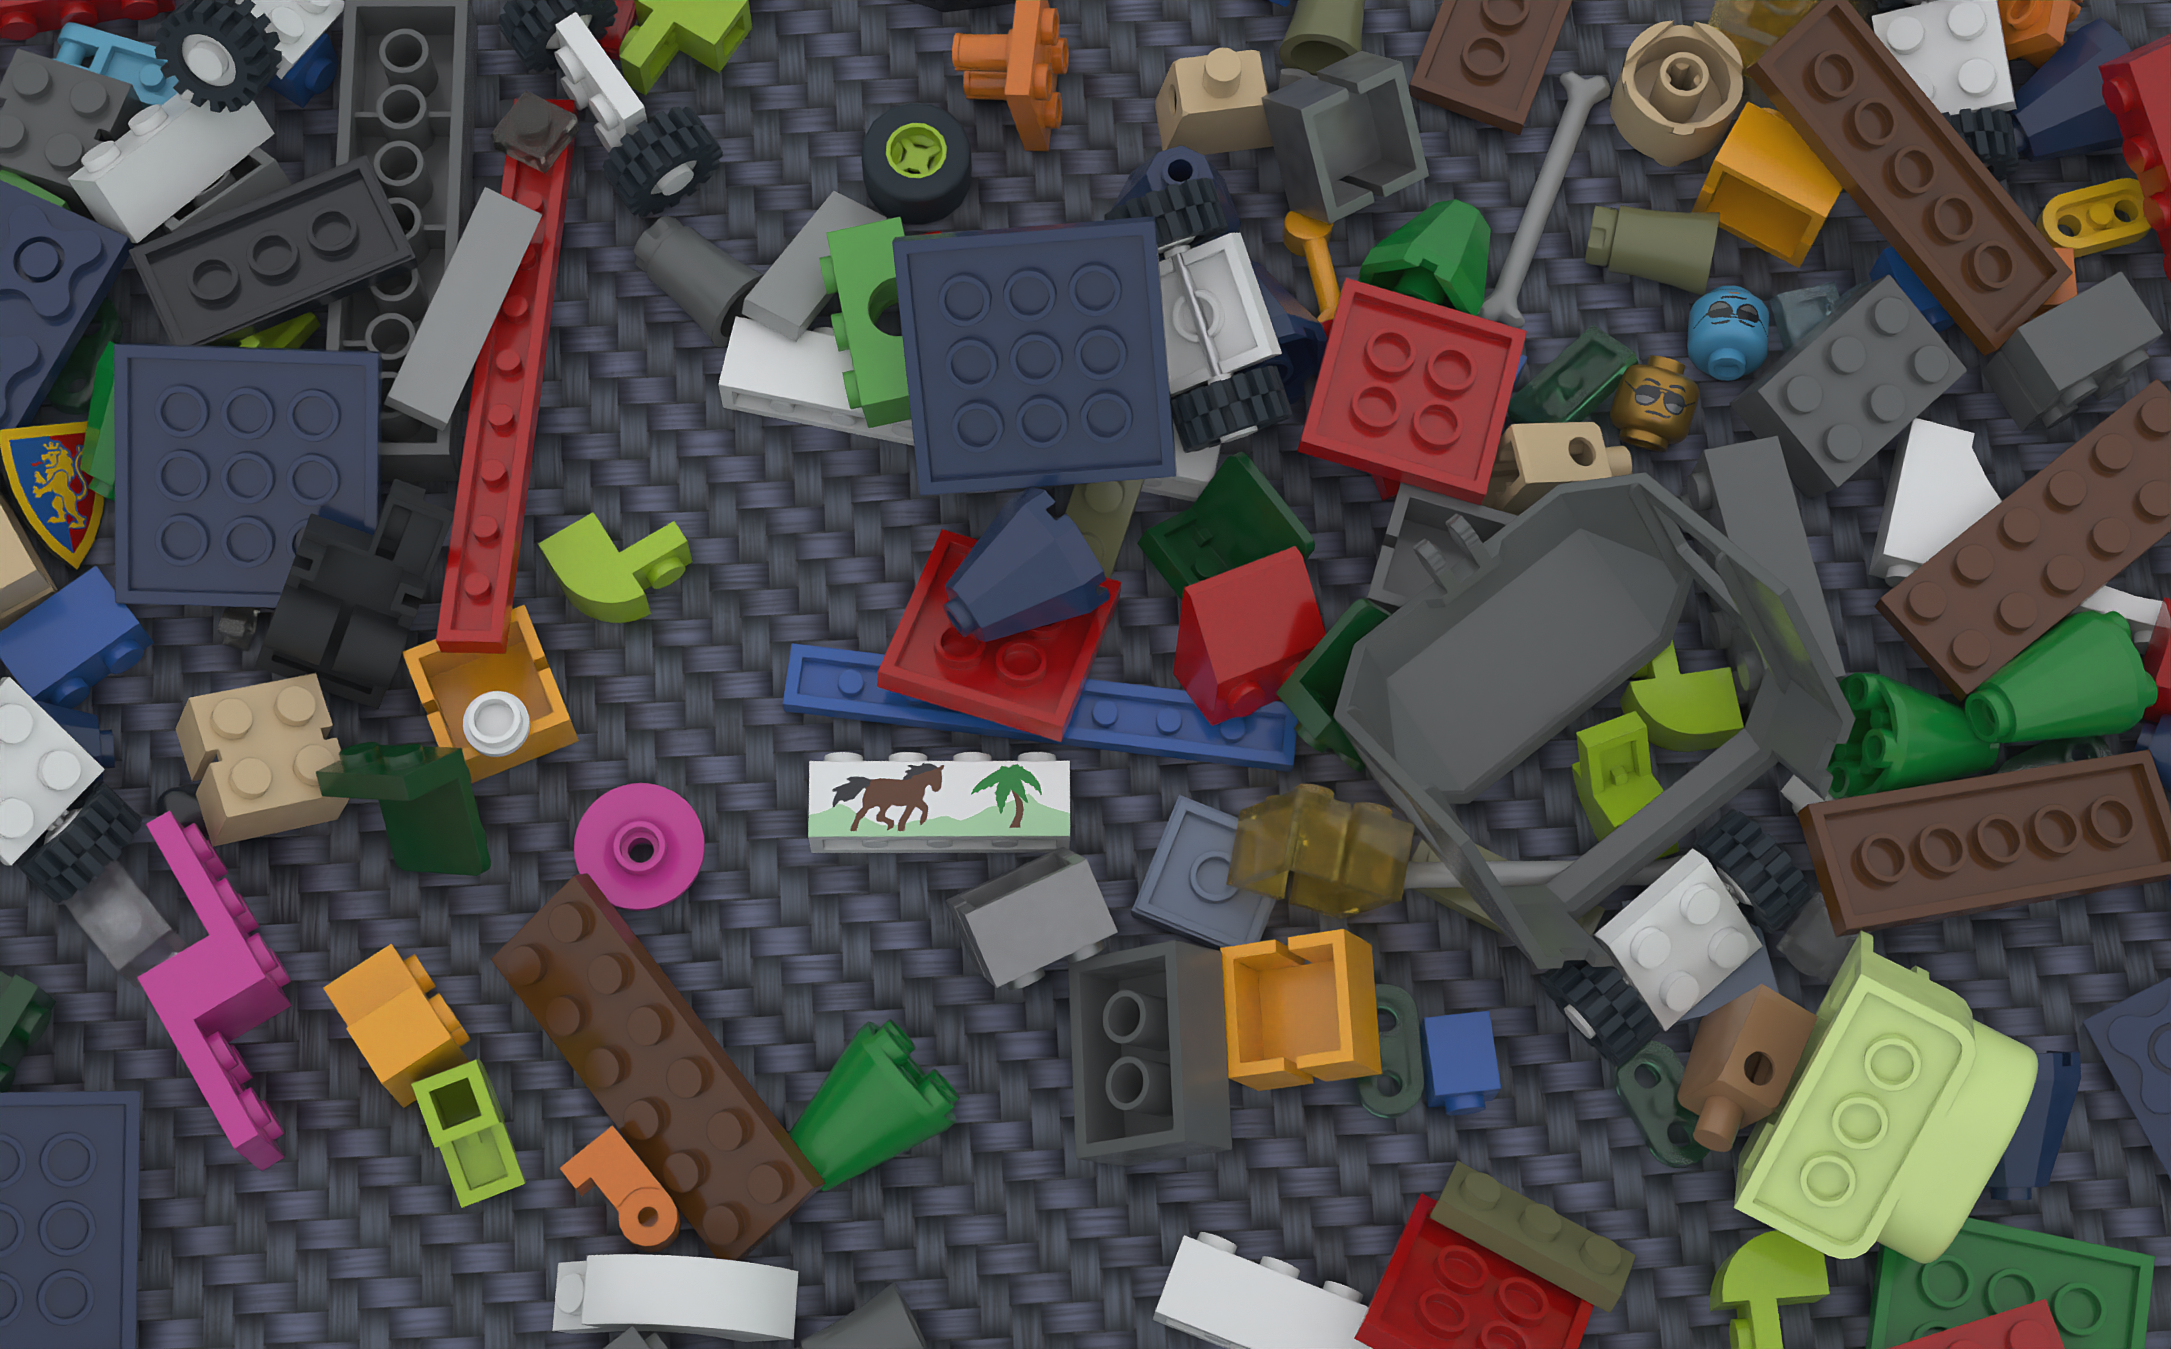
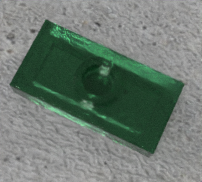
[1507,325,1639,424]

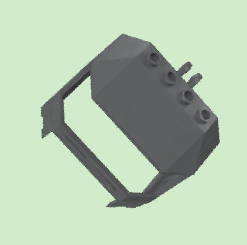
[1333,472,1856,969]

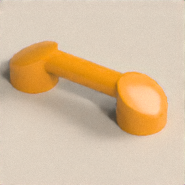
[1282,211,1340,323]

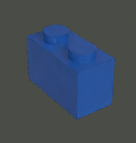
[0,566,154,709]

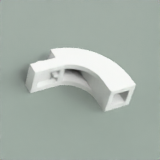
[552,1254,798,1342]

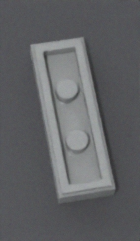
[742,191,887,342]

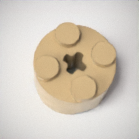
[1609,20,1744,167]

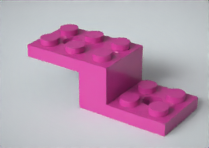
[137,811,292,1171]

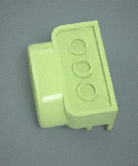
[1734,930,2038,1264]

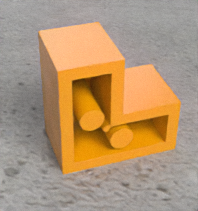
[323,944,471,1108]

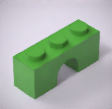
[819,217,911,428]

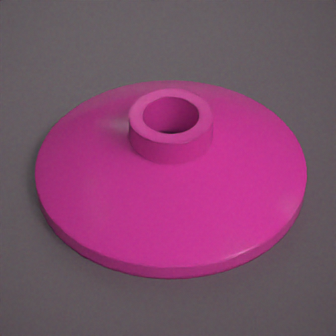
[574,783,705,911]

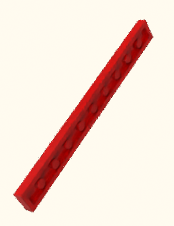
[436,99,578,654]

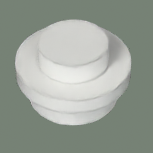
[463,691,530,757]

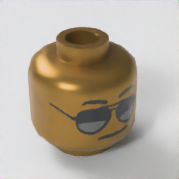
[1610,355,1699,452]

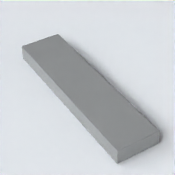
[384,187,542,431]

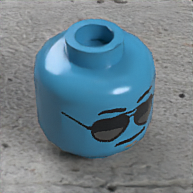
[1687,286,1769,381]

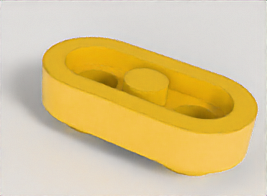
[2036,178,2152,258]

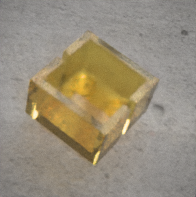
[1226,784,1415,919]

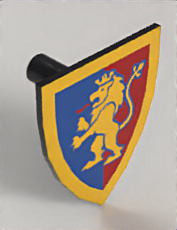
[0,421,104,571]

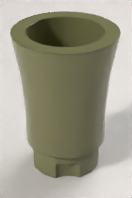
[1279,0,1366,76]
[1585,205,1720,297]

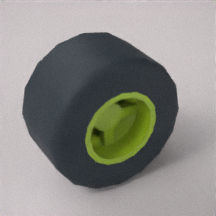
[861,103,972,225]

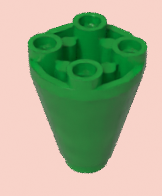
[1965,610,2158,743]
[1826,672,1999,799]
[788,1019,960,1191]

